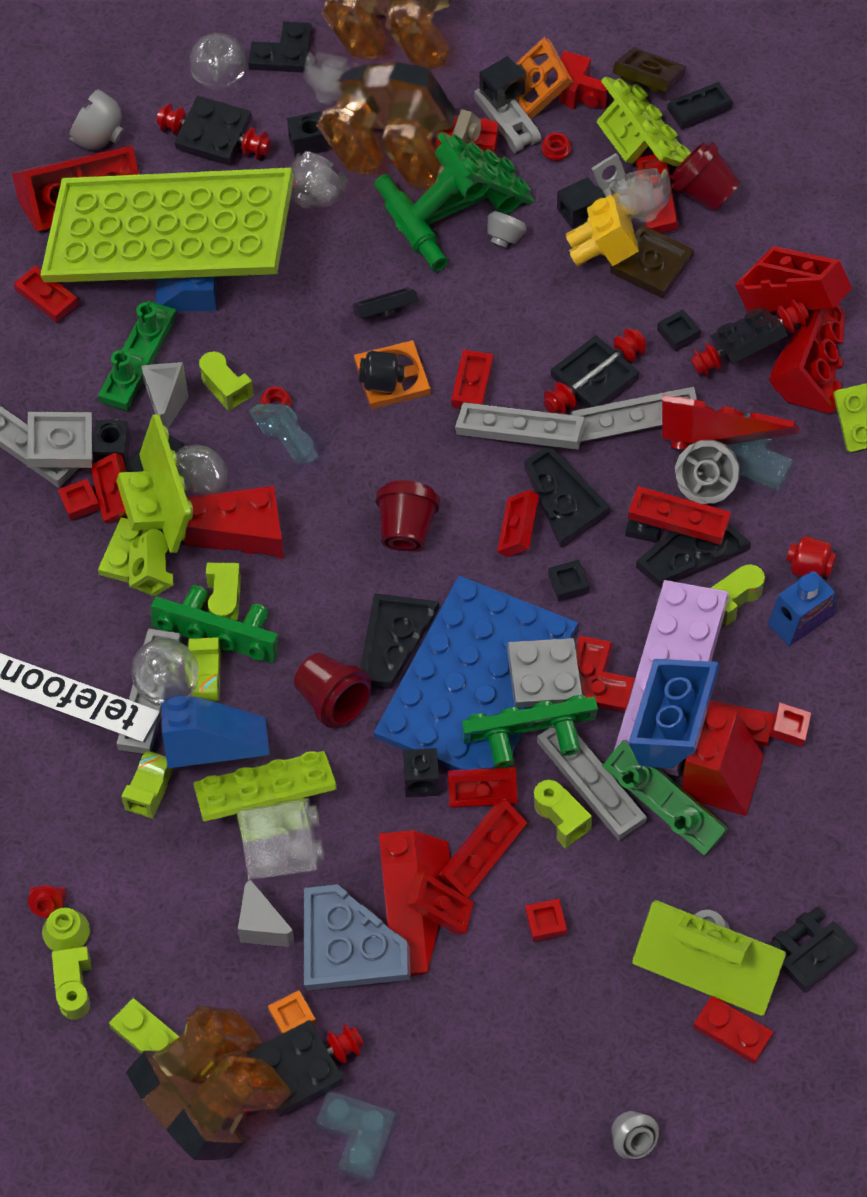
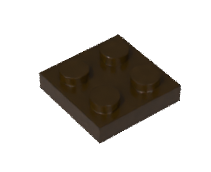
[612,47,687,93]
[610,224,694,298]

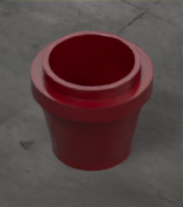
[671,141,740,212]
[375,480,440,552]
[294,653,371,728]

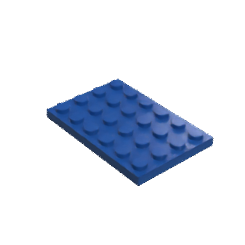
[374,576,578,770]

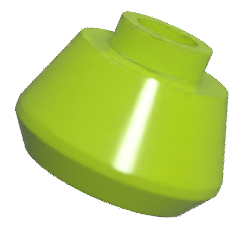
[42,908,90,951]

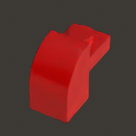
[556,50,610,110]

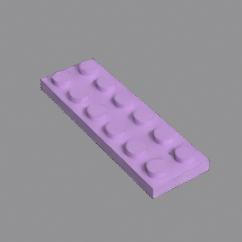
[614,580,729,776]

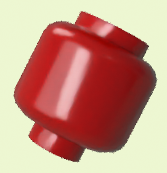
[786,536,837,579]

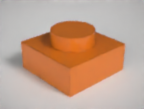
[268,990,316,1034]

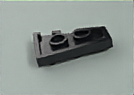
[524,446,610,548]
[636,504,751,587]
[360,593,439,689]

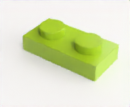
[98,517,148,583]
[109,998,186,1054]

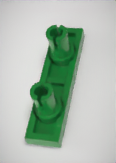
[98,301,177,411]
[151,585,278,664]
[461,695,598,768]
[602,740,729,856]

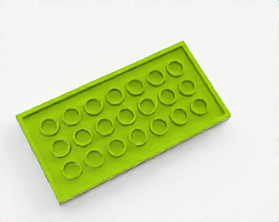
[40,168,294,283]

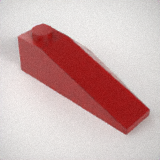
[12,145,139,231]
[769,304,845,414]
[662,394,800,452]
[379,830,450,976]

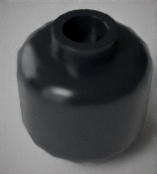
[359,351,405,393]

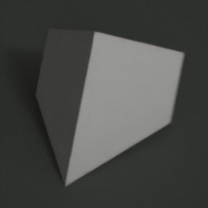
[141,362,189,429]

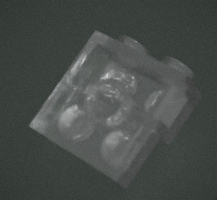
[238,798,324,880]

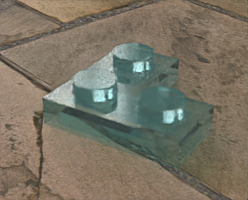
[249,404,318,463]
[729,413,793,491]
[316,1091,397,1183]

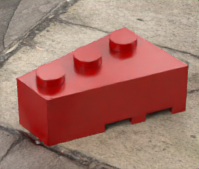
[735,246,852,312]
[184,486,284,559]

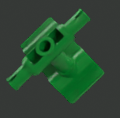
[374,132,535,272]

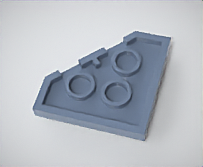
[304,884,411,991]

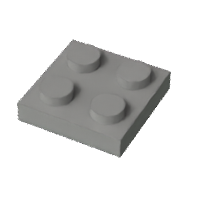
[27,412,92,468]
[507,638,582,708]

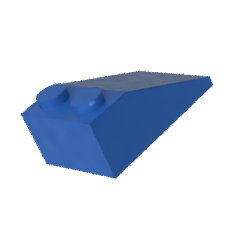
[161,696,269,768]

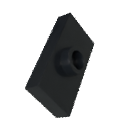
[667,82,733,129]
[352,287,419,318]

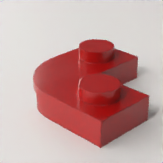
[576,636,635,712]

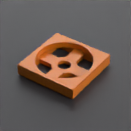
[516,37,573,119]
[354,340,431,409]

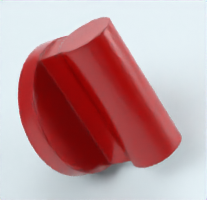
[28,885,66,918]

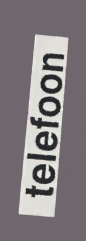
[0,653,160,742]

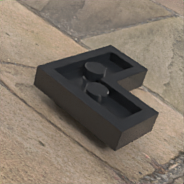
[248,21,312,73]

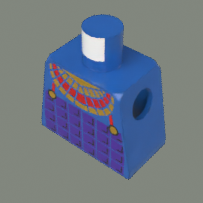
[768,571,837,647]

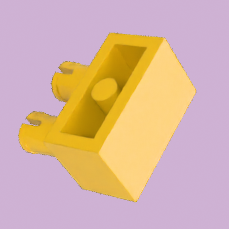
[566,193,639,267]

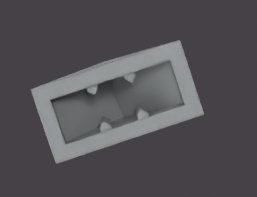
[238,880,295,947]

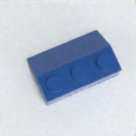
[156,276,218,312]
[628,659,720,768]

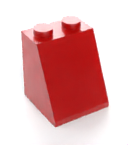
[682,704,764,816]

